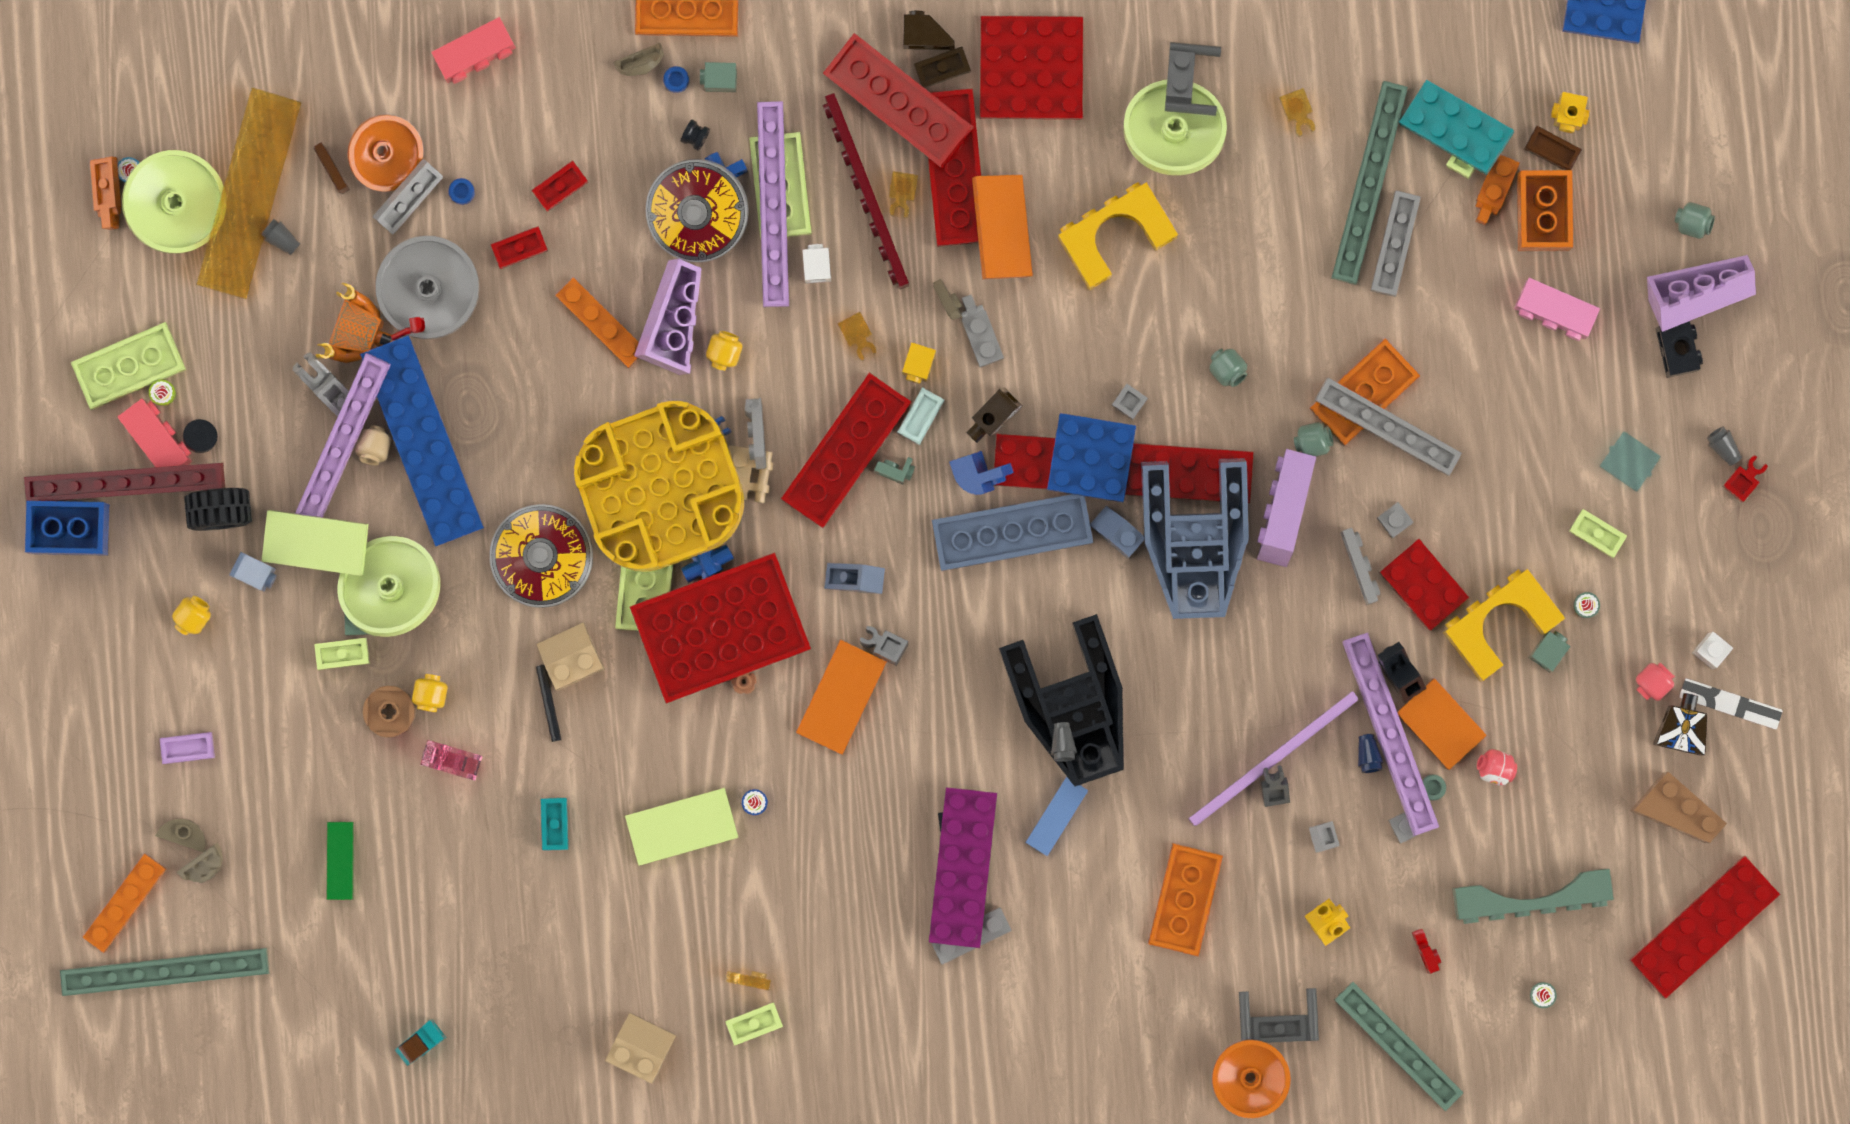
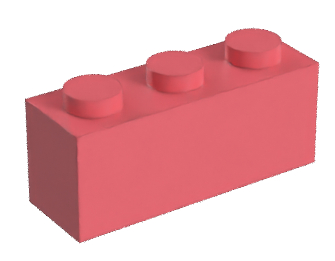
[431,17,516,84]
[118,398,192,467]

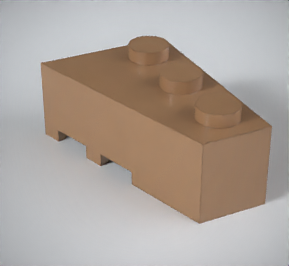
[1630,772,1727,843]

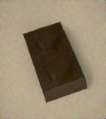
[914,47,971,88]

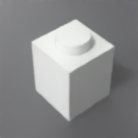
[803,244,831,283]
[1692,632,1733,669]

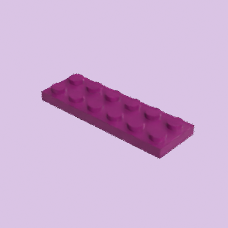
[929,787,997,948]

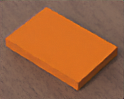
[1397,678,1487,770]

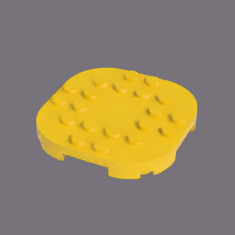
[574,401,744,572]

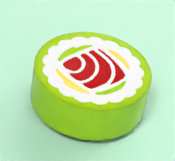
[149,380,176,406]

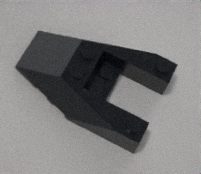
[999,614,1124,787]

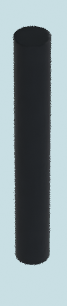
[535,665,562,742]

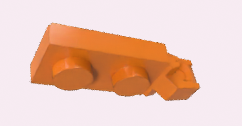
[1475,154,1520,225]
[90,156,121,230]

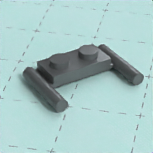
[1165,42,1221,116]
[1239,988,1319,1043]

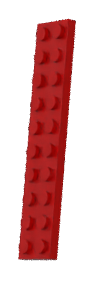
[993,434,1254,504]

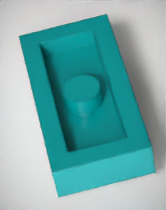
[541,798,569,850]

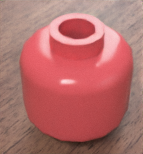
[1636,663,1675,701]

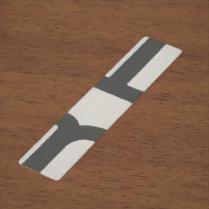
[1680,679,1783,729]

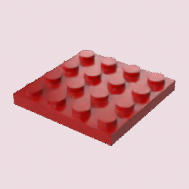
[980,16,1083,120]

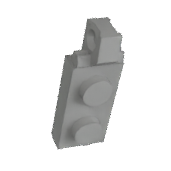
[961,294,1004,368]
[745,398,767,469]

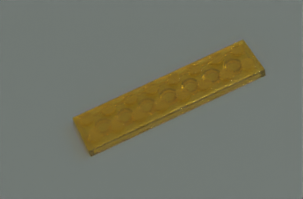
[196,87,301,299]

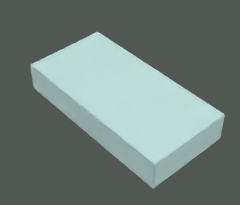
[897,387,945,445]

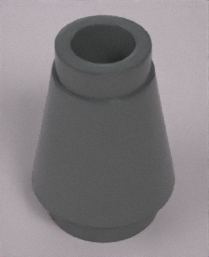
[261,219,300,255]
[1707,426,1742,466]
[1051,722,1077,762]

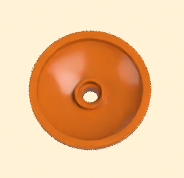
[348,114,423,192]
[1212,1040,1291,1118]

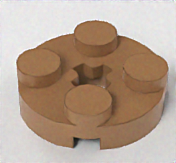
[363,686,415,738]

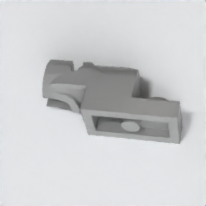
[293,352,349,417]

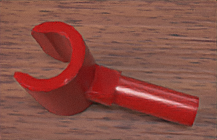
[391,317,425,341]

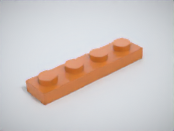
[555,277,639,368]
[83,854,166,953]

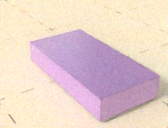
[159,732,215,764]

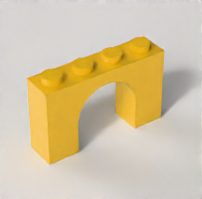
[1058,182,1178,290]
[1443,569,1565,682]

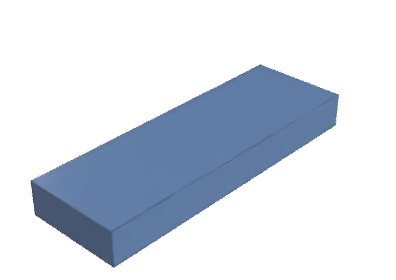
[1025,777,1088,856]

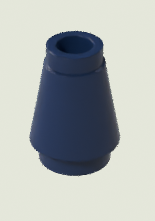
[1358,734,1384,773]

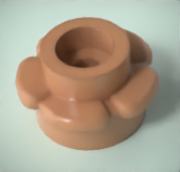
[731,672,757,694]

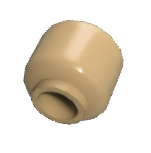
[355,425,392,466]

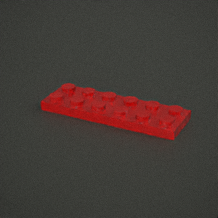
[823,33,974,168]
[928,88,981,247]
[781,372,912,528]
[1630,856,1780,999]

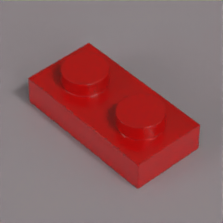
[531,161,588,212]
[490,226,548,269]

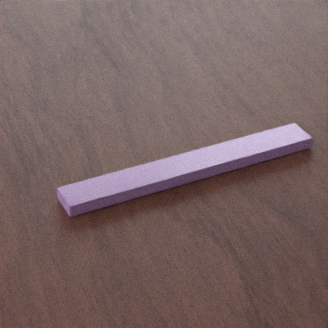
[757,101,789,307]
[295,353,391,517]
[1342,633,1439,836]
[1188,691,1358,826]

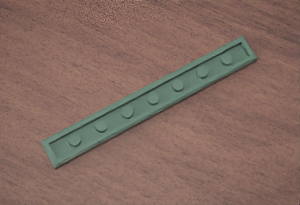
[1331,81,1408,285]
[60,948,270,996]

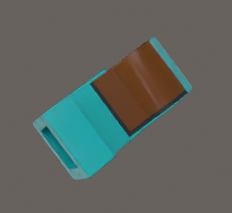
[395,1019,447,1066]

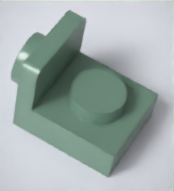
[874,457,916,485]

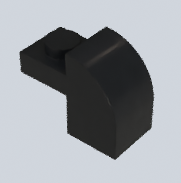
[1377,642,1427,702]

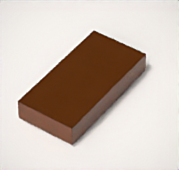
[1524,126,1582,170]
[313,142,350,194]

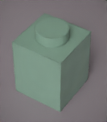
[700,62,737,93]
[1528,631,1571,673]

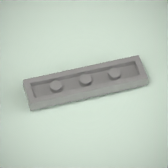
[1370,191,1421,297]

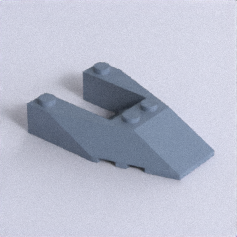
[1141,458,1249,619]

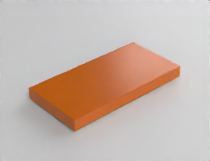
[635,0,738,37]
[972,175,1033,280]
[1309,338,1420,446]
[796,640,887,755]
[1148,843,1223,957]

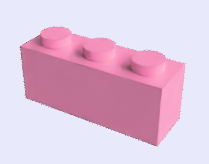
[1514,278,1600,341]

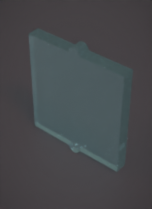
[1600,431,1661,492]

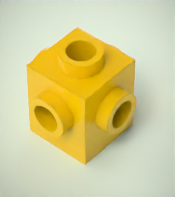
[1551,92,1590,133]
[1304,898,1350,946]

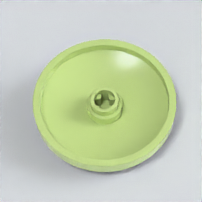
[1123,80,1227,175]
[122,150,226,254]
[337,536,441,637]

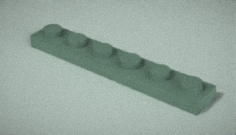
[1334,981,1463,1111]

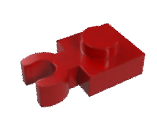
[1722,455,1768,503]
[1411,929,1442,974]

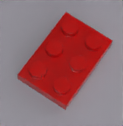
[1379,539,1469,631]

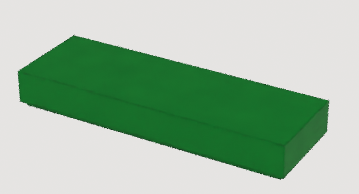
[327,822,354,900]

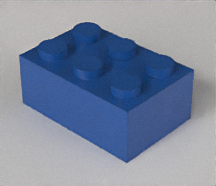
[25,501,110,556]

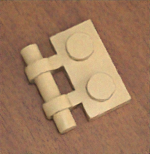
[729,445,774,503]

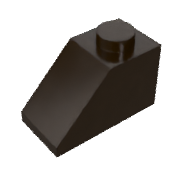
[903,10,955,50]

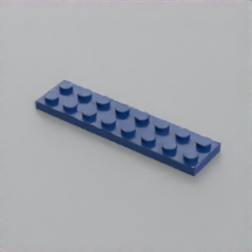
[360,335,484,547]

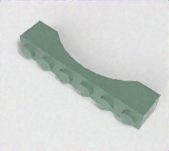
[1452,869,1614,924]

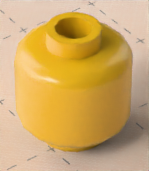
[706,331,743,371]
[172,596,211,635]
[412,674,448,713]

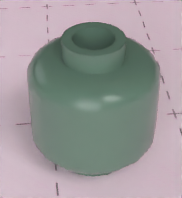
[1675,202,1715,239]
[1209,349,1248,387]
[1294,422,1334,457]

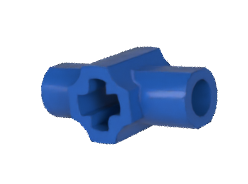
[681,544,734,583]

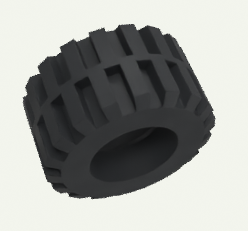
[184,488,252,531]

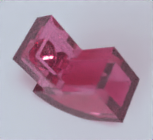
[420,740,482,781]

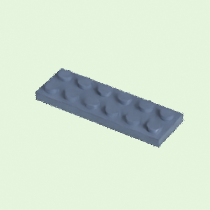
[932,494,1093,571]

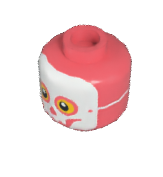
[1477,749,1517,786]

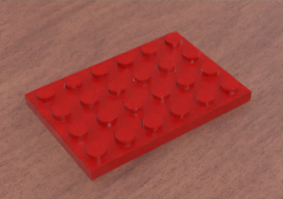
[629,552,811,704]

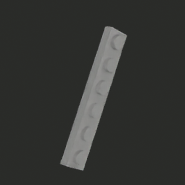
[1314,378,1462,476]

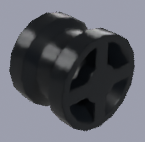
[680,119,710,151]

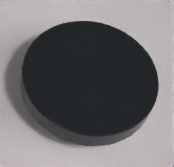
[183,419,218,453]

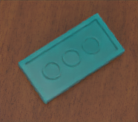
[1399,79,1514,175]

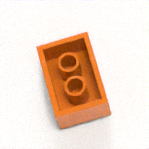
[1517,170,1573,251]

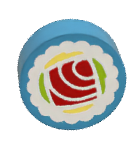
[118,157,140,183]

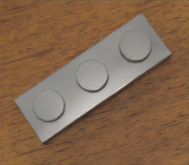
[373,159,443,234]
[1340,528,1380,605]
[931,908,1012,964]

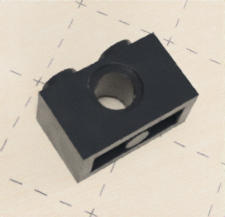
[1655,321,1703,378]

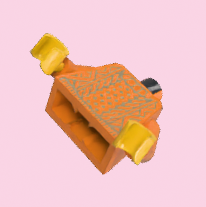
[315,282,393,363]

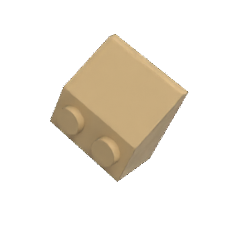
[537,623,605,691]
[605,1013,676,1084]

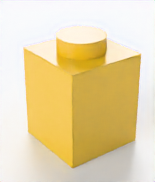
[902,342,936,384]

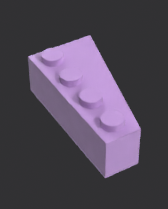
[1647,255,1756,332]
[634,259,701,375]
[1257,449,1316,567]

